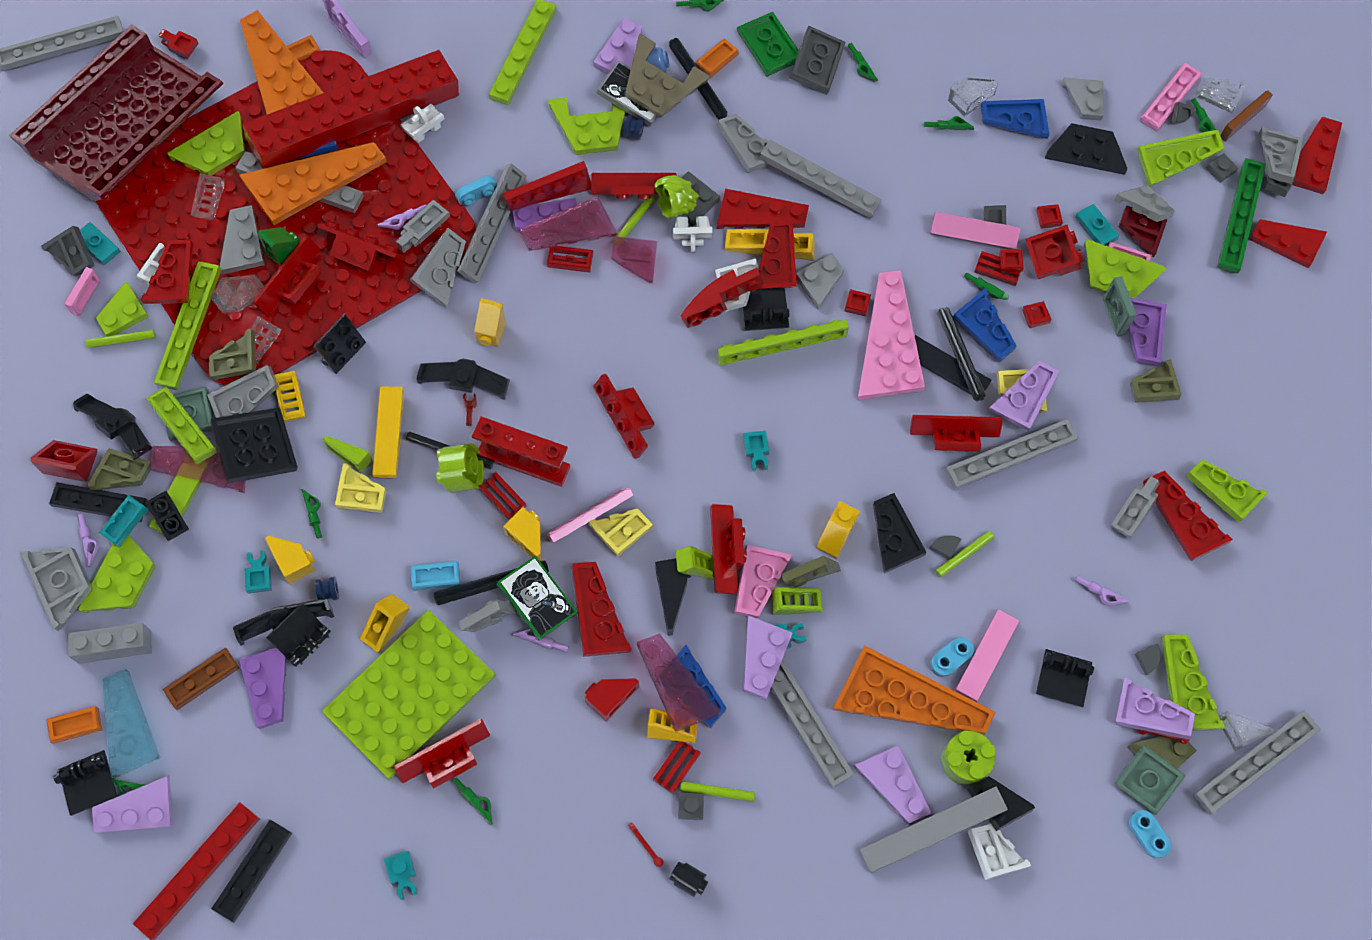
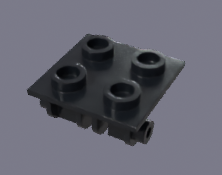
[743,288,790,331]
[314,313,366,374]
[266,602,331,667]
[1036,649,1094,708]
[53,750,117,816]

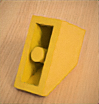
[474,298,506,347]
[816,501,860,559]
[503,507,542,561]
[265,536,315,584]
[360,594,410,653]

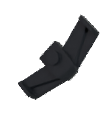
[416,358,510,400]
[73,394,153,460]
[233,598,335,646]

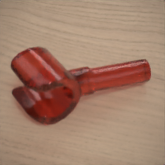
[463,393,477,426]

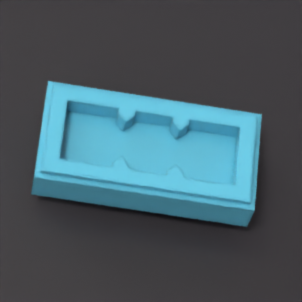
[411,561,460,591]

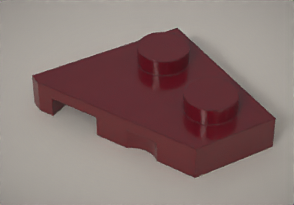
[1118,205,1167,257]

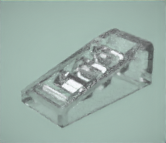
[191,174,225,220]
[251,316,282,364]

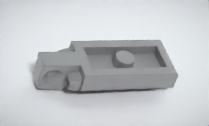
[396,200,450,253]
[1111,476,1160,539]

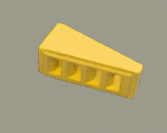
[274,371,306,422]
[647,709,698,743]

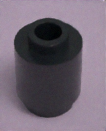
[669,861,708,897]

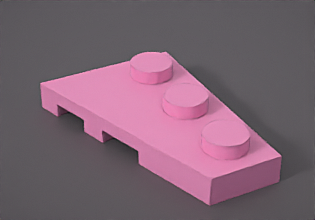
[734,545,792,618]

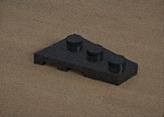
[873,493,927,574]

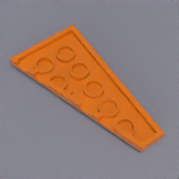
[240,10,323,114]
[239,142,387,225]
[832,645,996,735]

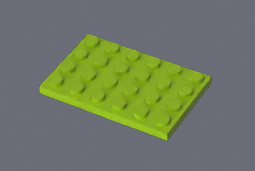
[322,609,496,780]

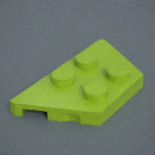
[167,111,245,177]
[1084,239,1167,298]
[78,536,156,613]

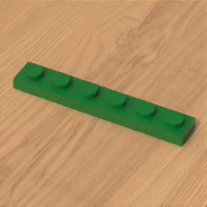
[1217,158,1266,274]

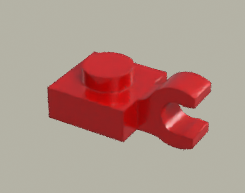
[158,29,199,59]

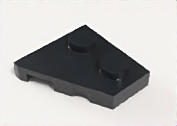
[967,776,1035,831]

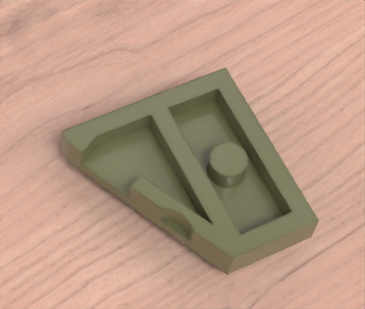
[209,329,256,380]
[1130,360,1181,403]
[87,448,153,490]
[781,556,841,587]
[1127,736,1197,769]

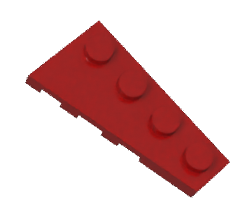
[716,188,809,229]

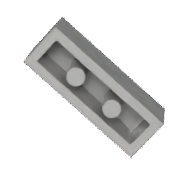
[68,623,152,664]

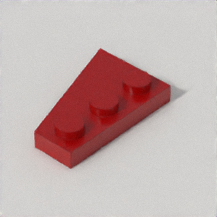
[1249,219,1327,268]
[758,221,797,289]
[140,240,193,304]

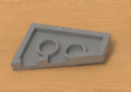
[717,114,769,173]
[1259,127,1303,184]
[220,205,265,275]
[409,228,466,307]
[207,365,279,418]

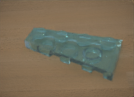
[103,669,160,779]

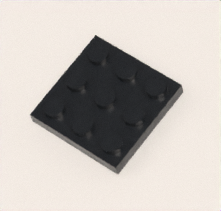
[210,407,298,484]

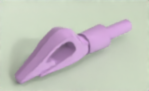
[378,204,426,230]
[78,514,99,567]
[1075,576,1129,605]
[513,628,569,652]

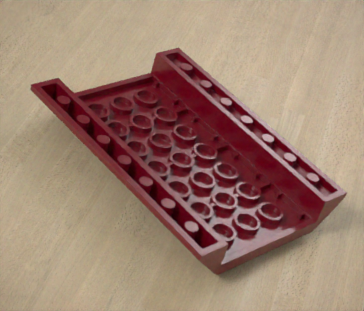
[9,25,223,202]

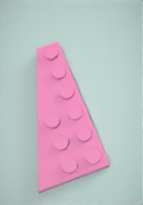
[858,270,925,400]

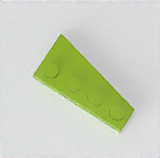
[1137,129,1225,187]
[1161,634,1225,731]

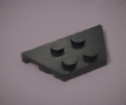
[1045,123,1127,175]

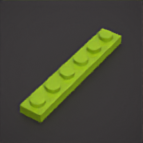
[489,0,557,106]
[154,261,222,390]
[717,319,849,366]

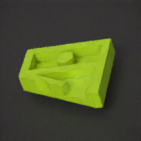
[96,282,148,336]

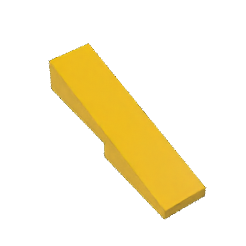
[725,229,816,261]
[373,386,405,478]

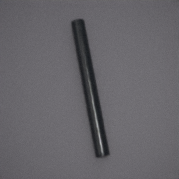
[406,431,494,469]

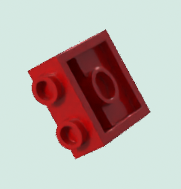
[1025,224,1084,280]

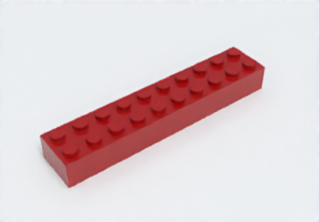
[242,50,459,169]

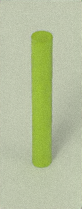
[612,194,655,247]
[85,329,156,348]
[935,531,995,578]
[680,781,755,802]

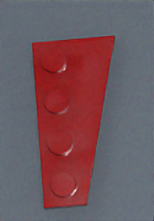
[1293,117,1342,194]
[503,161,592,211]
[1143,470,1233,561]
[571,561,632,657]

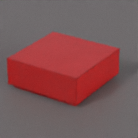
[1036,204,1063,229]
[999,249,1024,272]
[844,289,871,317]
[1022,301,1052,329]

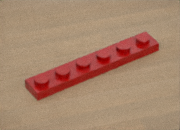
[133,802,260,940]

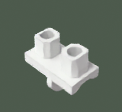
[401,104,445,143]
[673,216,712,252]

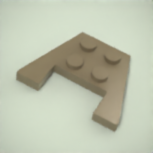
[625,34,710,118]

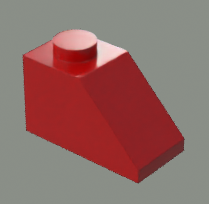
[584,678,639,722]

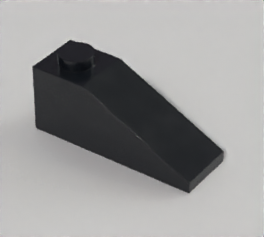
[655,558,691,636]

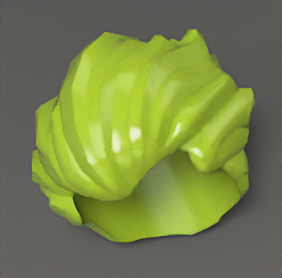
[654,175,699,219]

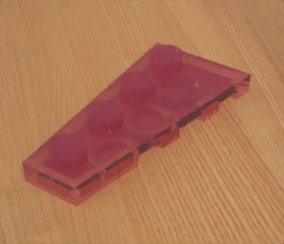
[519,196,617,251]
[151,446,246,493]
[637,633,721,732]

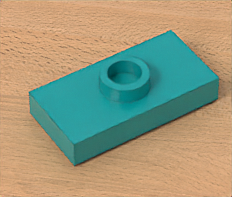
[1075,204,1119,246]
[80,222,121,265]
[99,495,149,547]

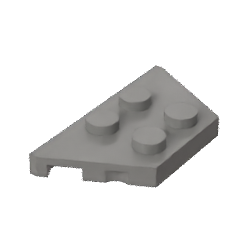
[21,547,93,631]

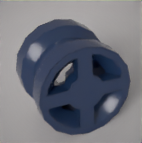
[623,116,645,140]
[315,576,339,600]

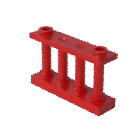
[472,416,570,487]

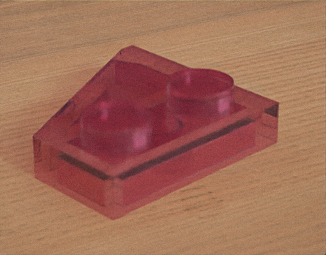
[611,236,657,284]

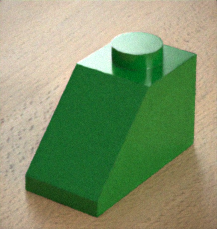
[257,227,300,266]

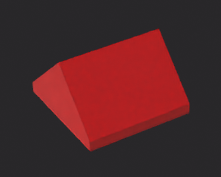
[31,440,97,482]

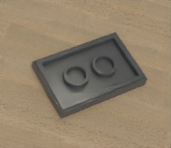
[789,26,846,95]

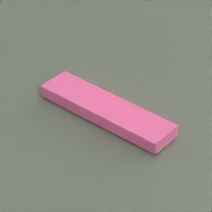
[1140,63,1202,132]
[930,212,1021,249]
[547,488,634,543]
[955,609,1019,702]

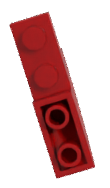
[681,268,765,328]

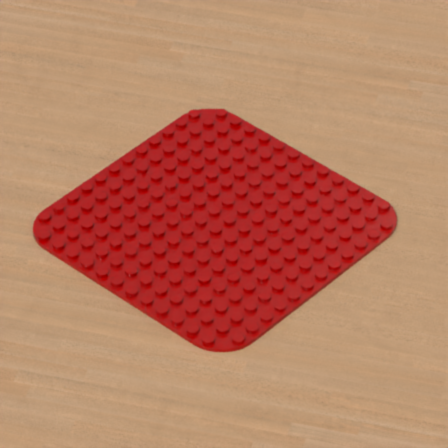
[96,50,476,386]

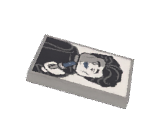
[597,61,657,126]

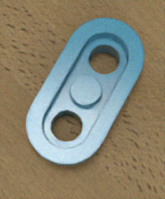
[455,176,497,206]
[931,637,974,677]
[1129,810,1171,858]

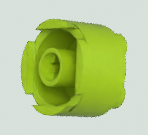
[436,443,484,493]
[941,730,996,785]

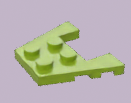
[548,97,626,155]

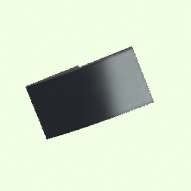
[145,491,190,542]

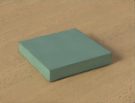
[1103,276,1137,336]
[166,387,213,441]
[1114,744,1186,815]

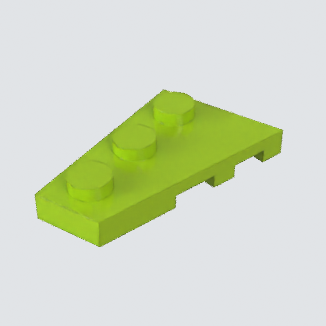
[1186,459,1268,523]

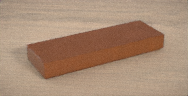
[1220,90,1273,142]
[162,647,240,710]

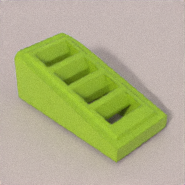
[323,436,373,473]
[676,546,714,579]
[770,587,823,615]

